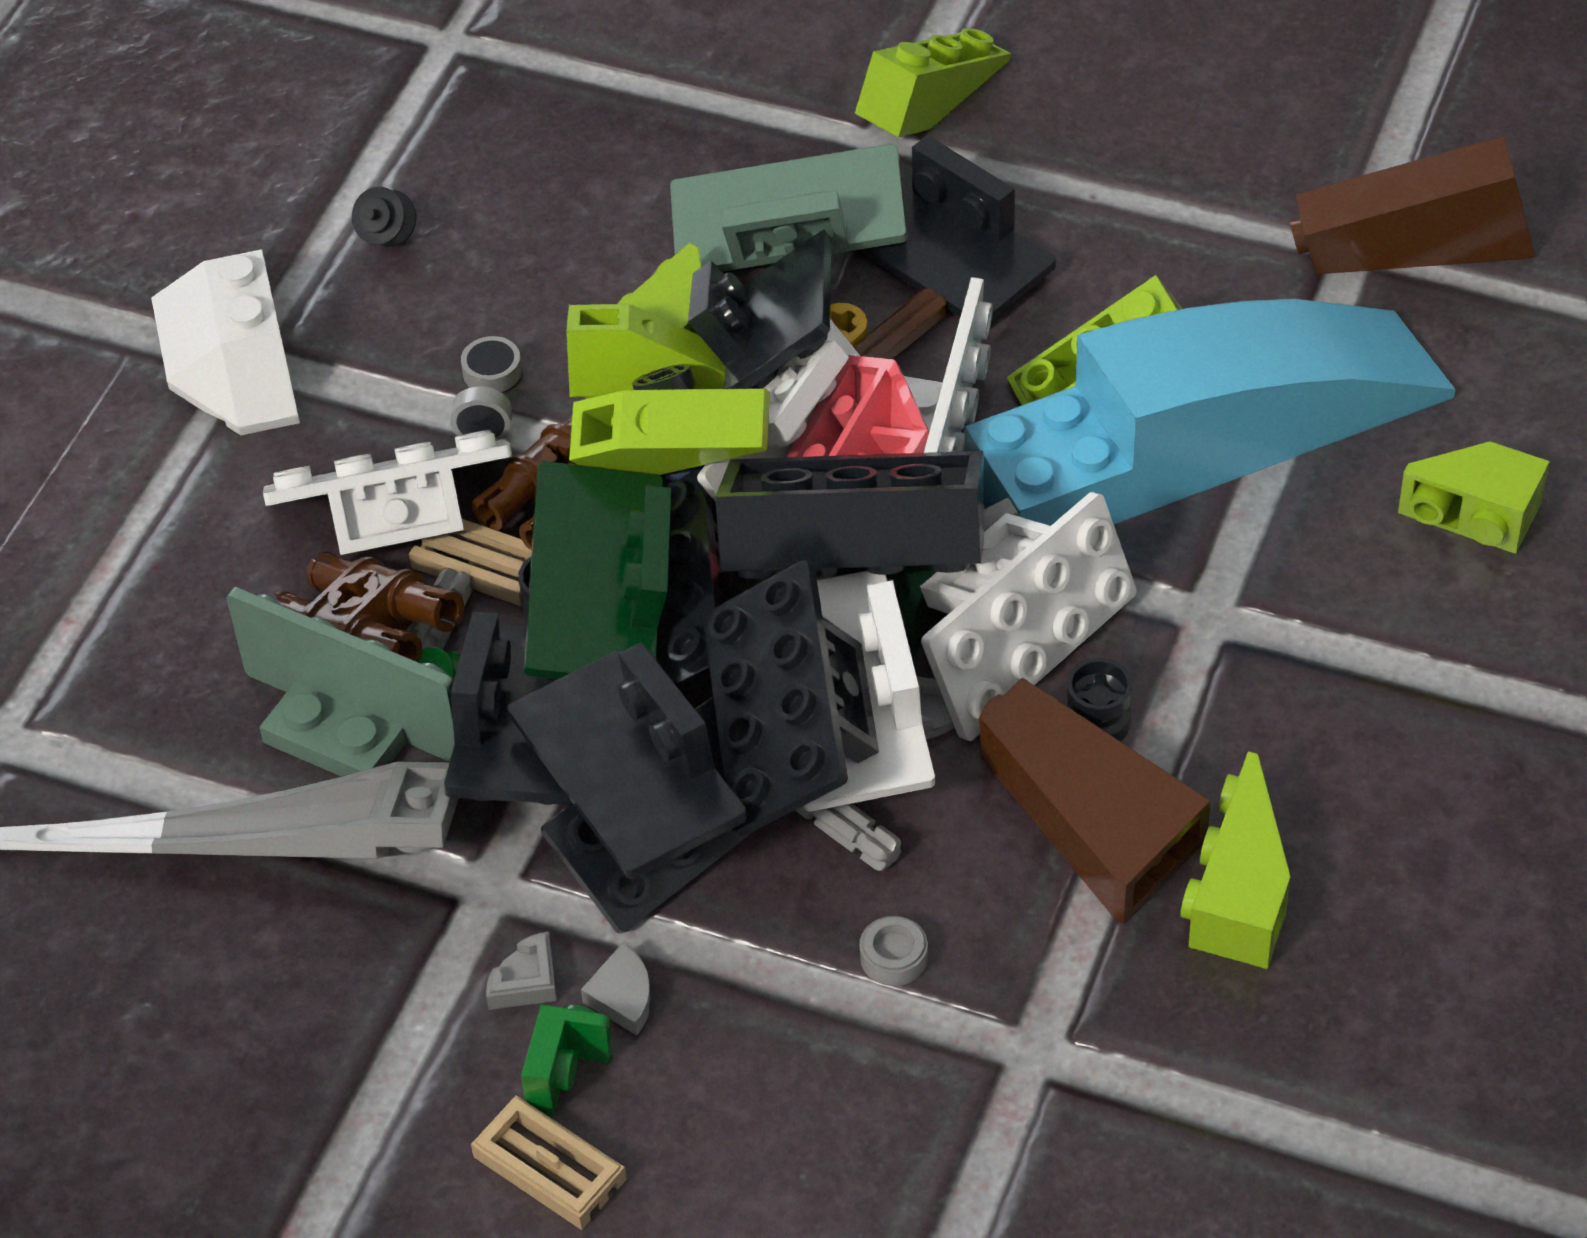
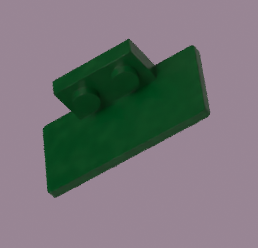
[524,461,671,679]

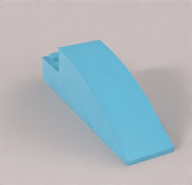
[965,299,1456,526]

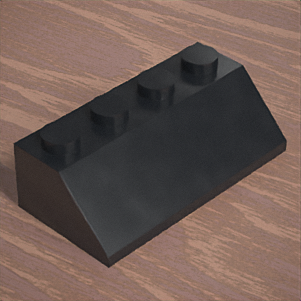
[715,451,984,579]

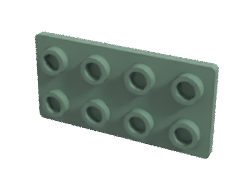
[670,144,908,272]
[226,587,454,777]

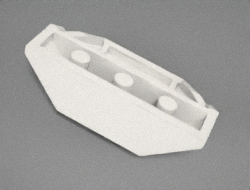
[151,249,300,435]

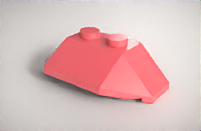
[786,355,930,457]

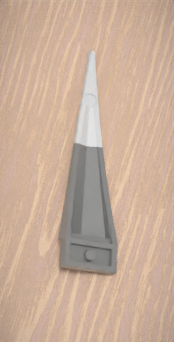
[0,762,459,859]

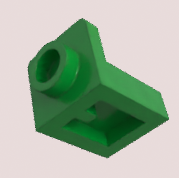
[521,1004,613,1116]

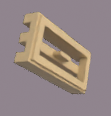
[409,518,532,606]
[471,1095,627,1230]

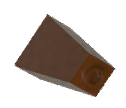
[1290,136,1535,275]
[979,677,1210,924]

